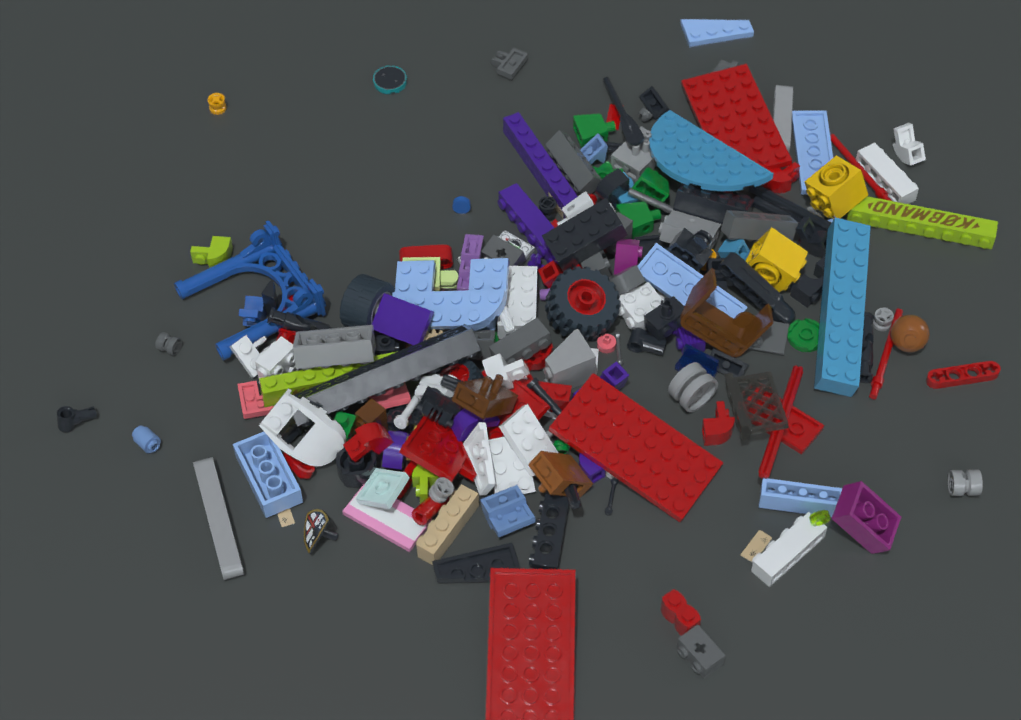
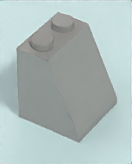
[543,329,596,388]

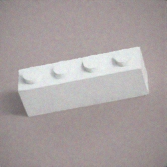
[856,143,919,204]
[751,512,827,587]

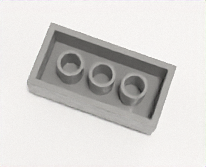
[293,325,376,370]

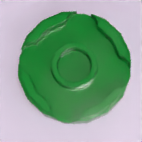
[787,318,820,352]

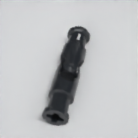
[267,307,332,332]
[860,312,874,383]

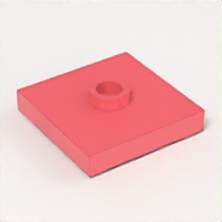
[368,382,411,409]

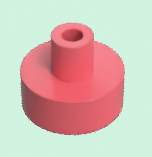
[597,334,616,354]

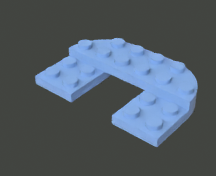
[392,258,509,333]

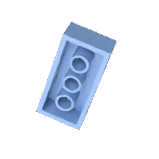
[233,432,303,518]

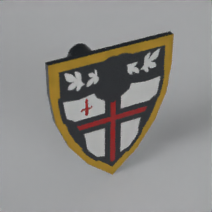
[304,509,338,554]

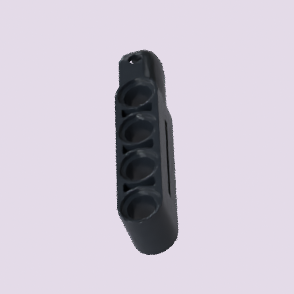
[718,252,796,325]

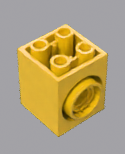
[804,155,868,219]
[745,227,808,293]

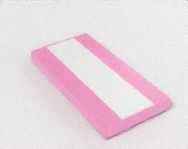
[342,484,432,552]

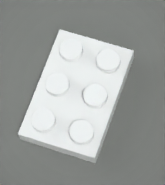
[499,404,558,477]
[489,437,536,495]

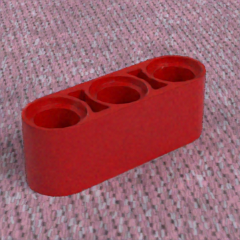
[399,244,453,269]

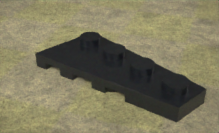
[432,542,520,583]

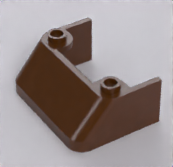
[680,268,774,357]

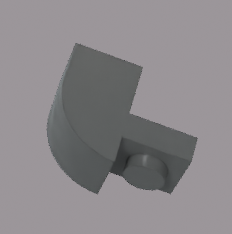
[609,265,645,295]

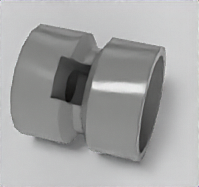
[948,469,983,496]

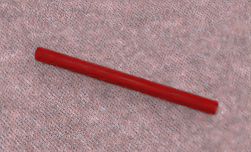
[758,365,803,479]

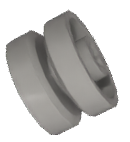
[668,362,718,412]

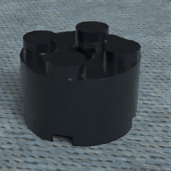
[336,447,377,488]

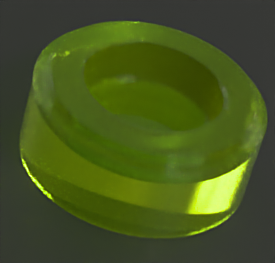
[809,510,831,526]

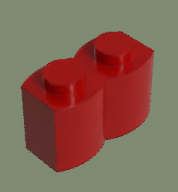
[661,589,701,636]

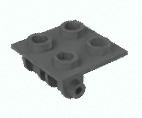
[748,321,789,355]

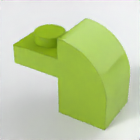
[190,236,233,268]
[412,464,440,504]

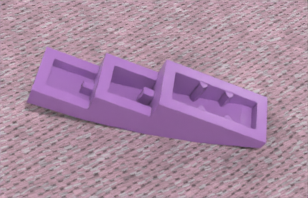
[457,234,484,291]

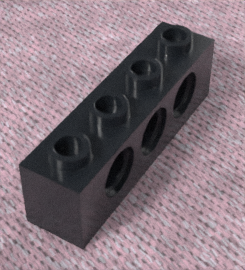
[529,493,569,569]

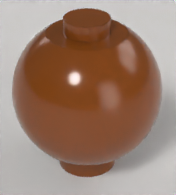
[891,315,930,353]

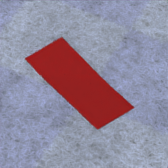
[606,104,620,130]

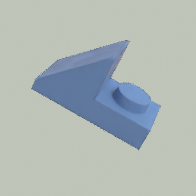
[580,134,608,164]

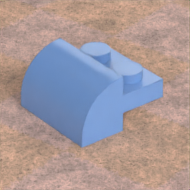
[480,485,536,537]

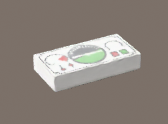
[499,231,534,261]

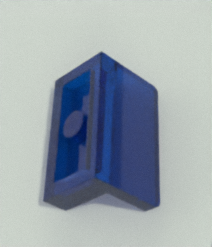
[675,344,719,377]

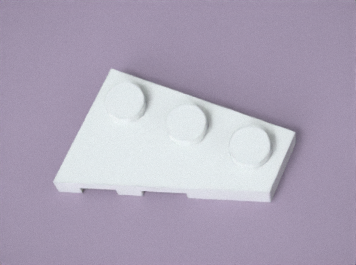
[463,422,496,495]

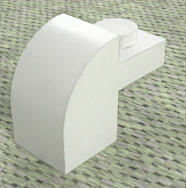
[893,123,926,165]
[482,353,530,389]

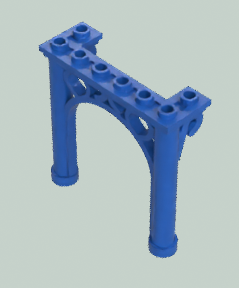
[174,220,326,361]

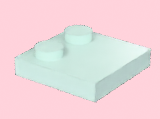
[356,468,409,509]

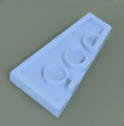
[680,19,754,47]

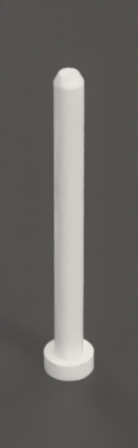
[394,373,433,429]

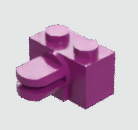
[614,239,643,275]

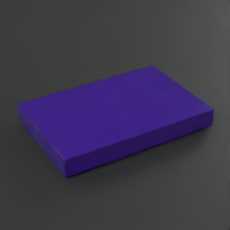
[372,293,434,345]

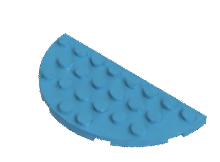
[649,110,773,191]

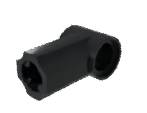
[627,327,667,356]

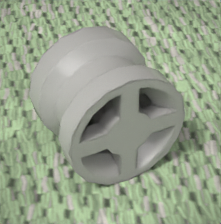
[872,308,894,332]
[429,477,454,503]

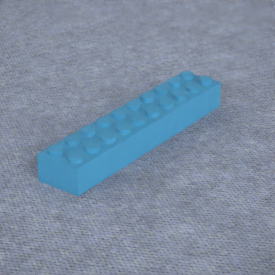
[814,218,871,397]

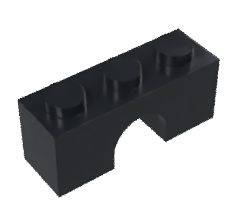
[790,255,825,308]

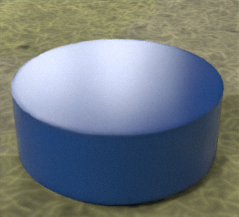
[452,196,471,214]

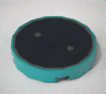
[373,66,407,94]

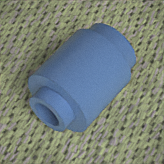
[132,425,161,453]

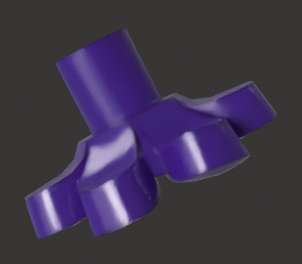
[527,253,545,271]

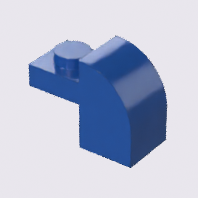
[239,296,267,326]

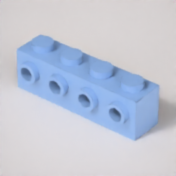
[759,478,842,517]

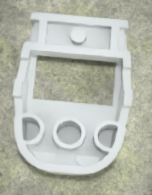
[259,388,346,466]

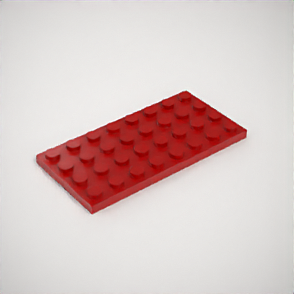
[681,64,792,170]
[548,373,724,522]
[486,568,575,720]

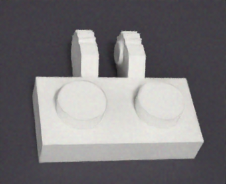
[230,335,270,378]

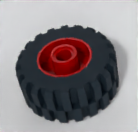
[545,266,621,341]

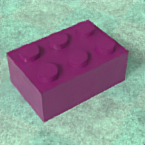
[831,481,901,554]

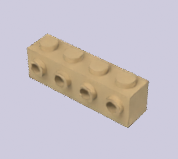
[416,484,479,565]

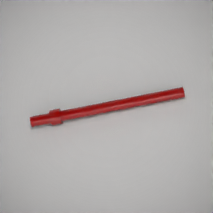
[830,134,892,201]
[869,308,903,399]

